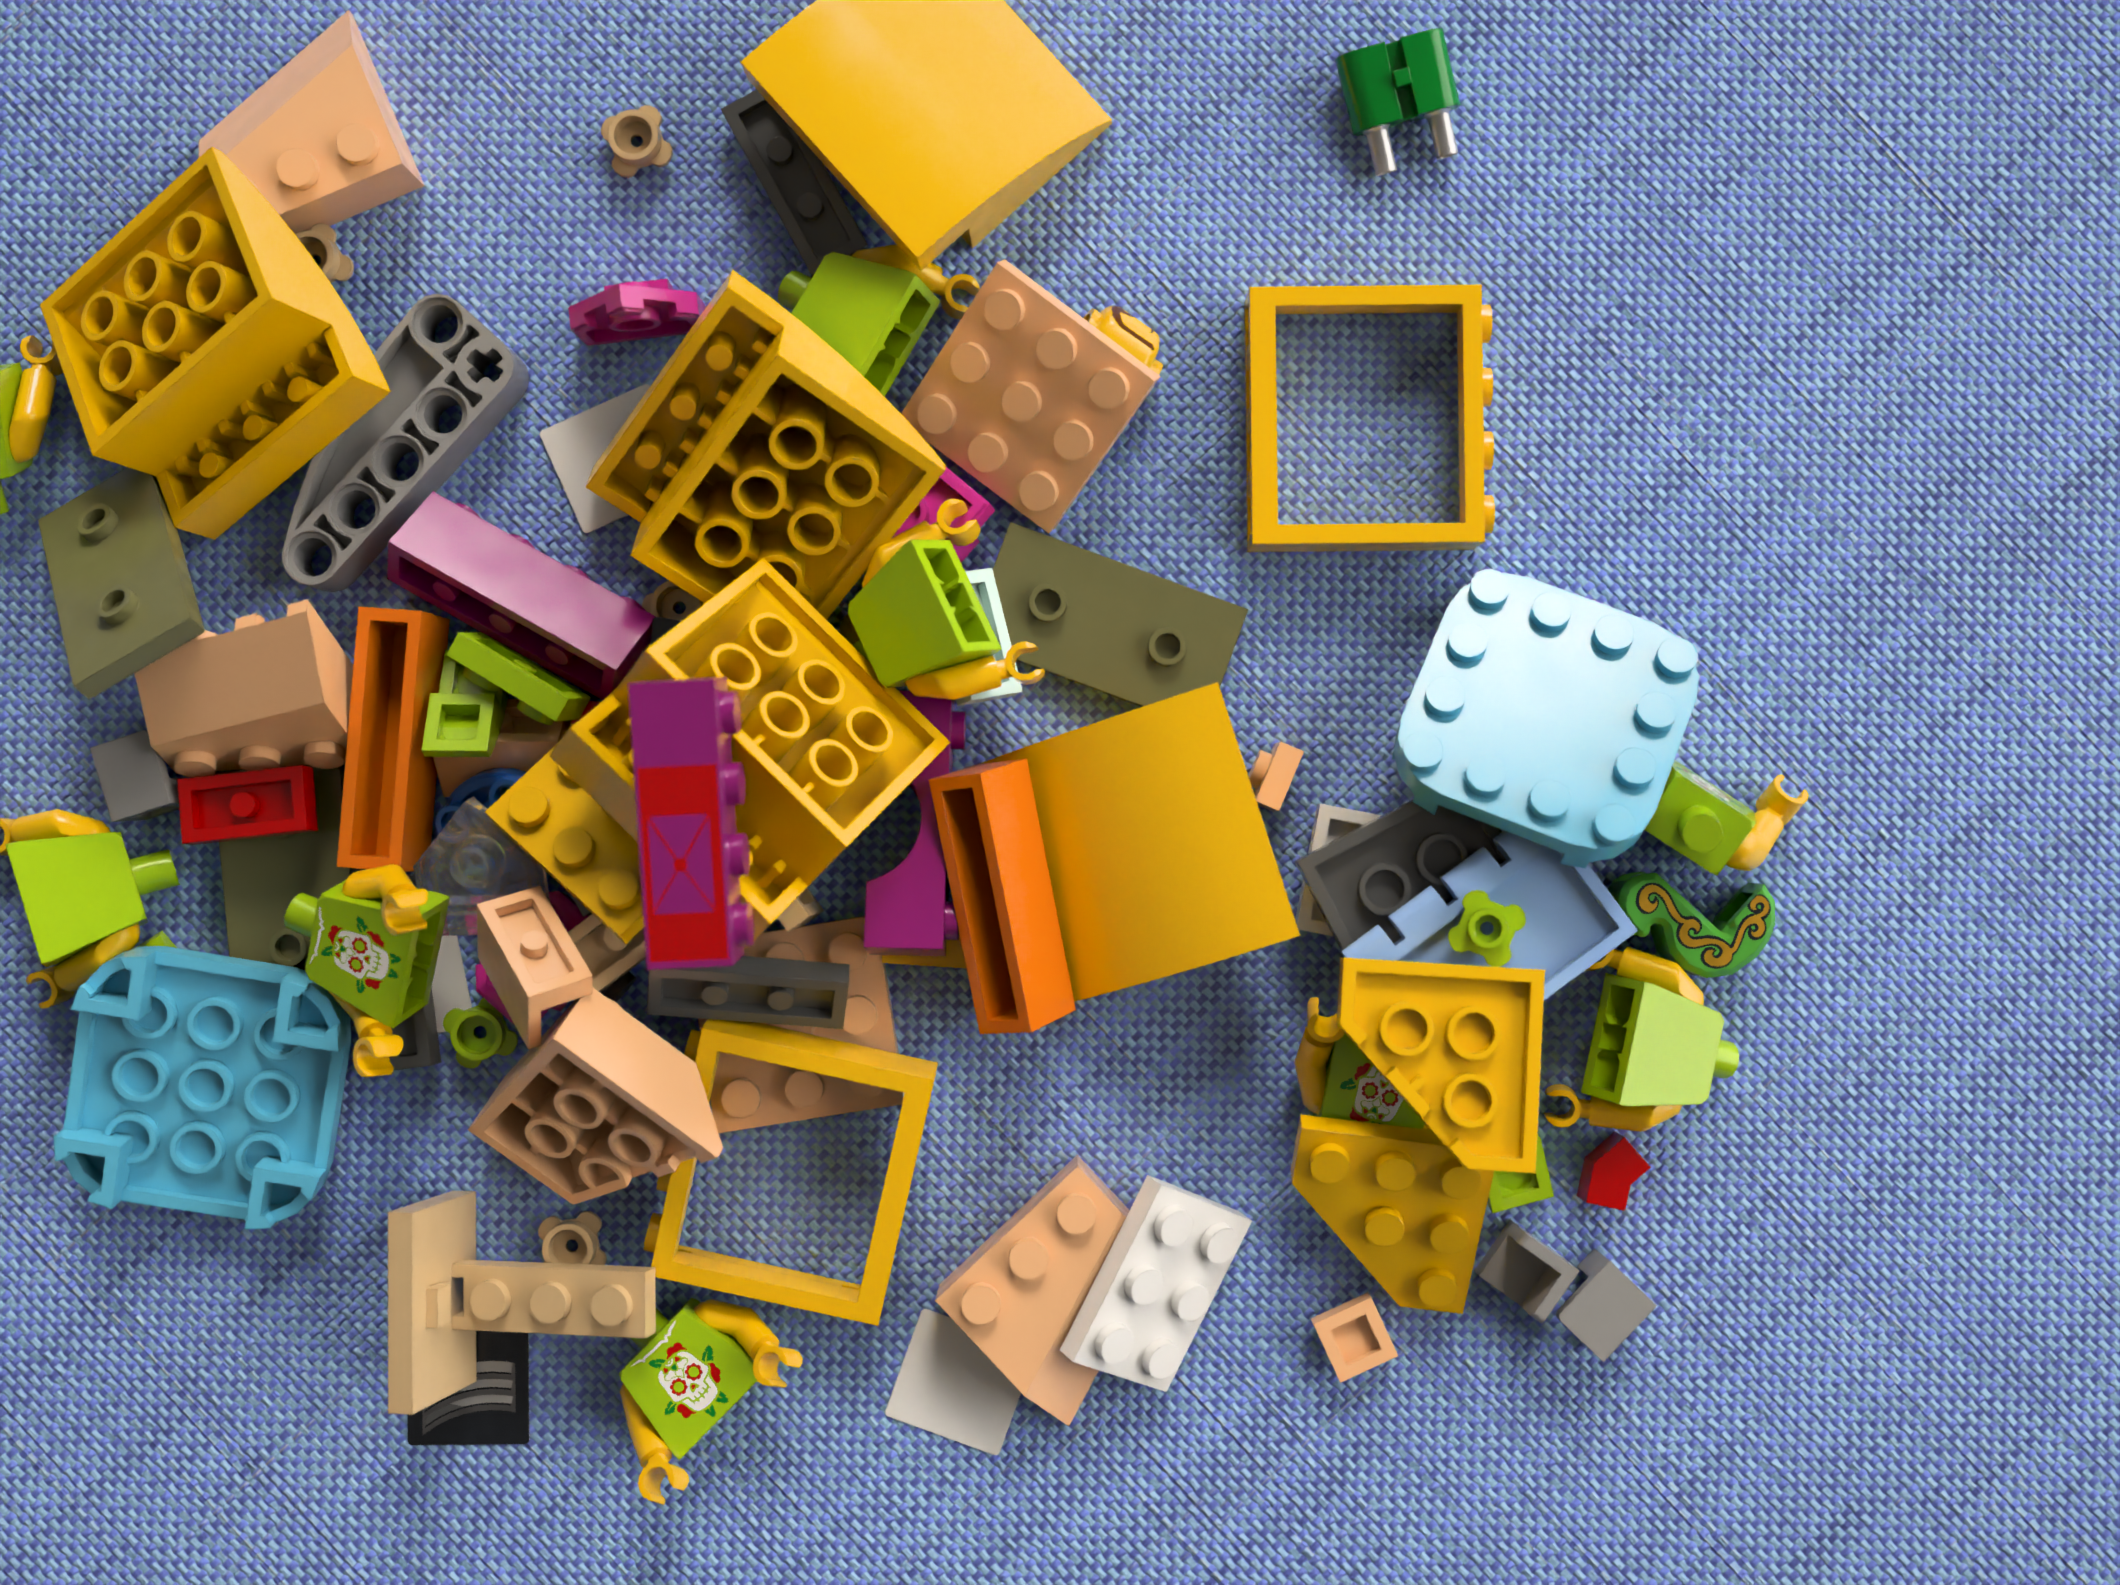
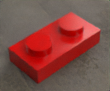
[177,765,318,845]

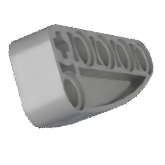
[282,294,529,592]

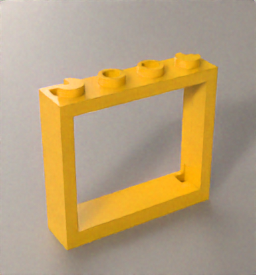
[1244,284,1495,552]
[643,1019,938,1326]

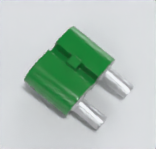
[1335,28,1460,176]

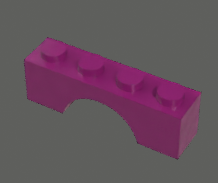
[864,690,966,956]

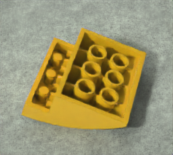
[740,0,1112,271]
[40,146,391,540]
[586,270,946,620]
[549,558,951,948]
[979,682,1300,1002]

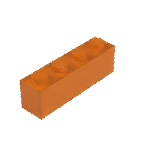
[337,606,450,872]
[929,758,1076,1034]

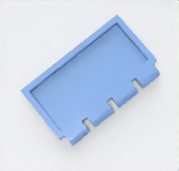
[1341,831,1638,1001]

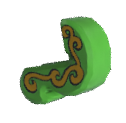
[1608,872,1775,978]

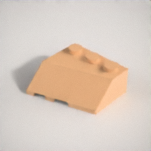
[198,10,425,234]
[134,599,353,778]
[468,988,723,1205]
[935,1155,1130,1426]

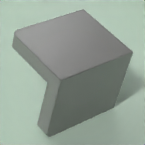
[90,730,185,822]
[1474,1220,1579,1323]
[1556,1248,1657,1362]

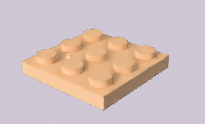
[901,259,1161,534]
[698,916,905,1133]

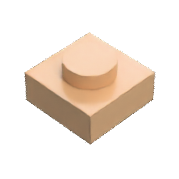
[1248,741,1304,812]
[1311,1292,1398,1383]

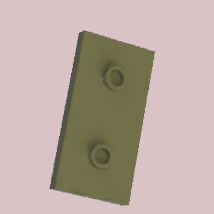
[38,467,205,699]
[993,522,1249,707]
[214,762,356,970]

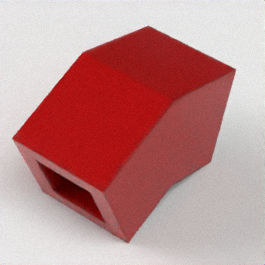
[1576,1131,1651,1211]

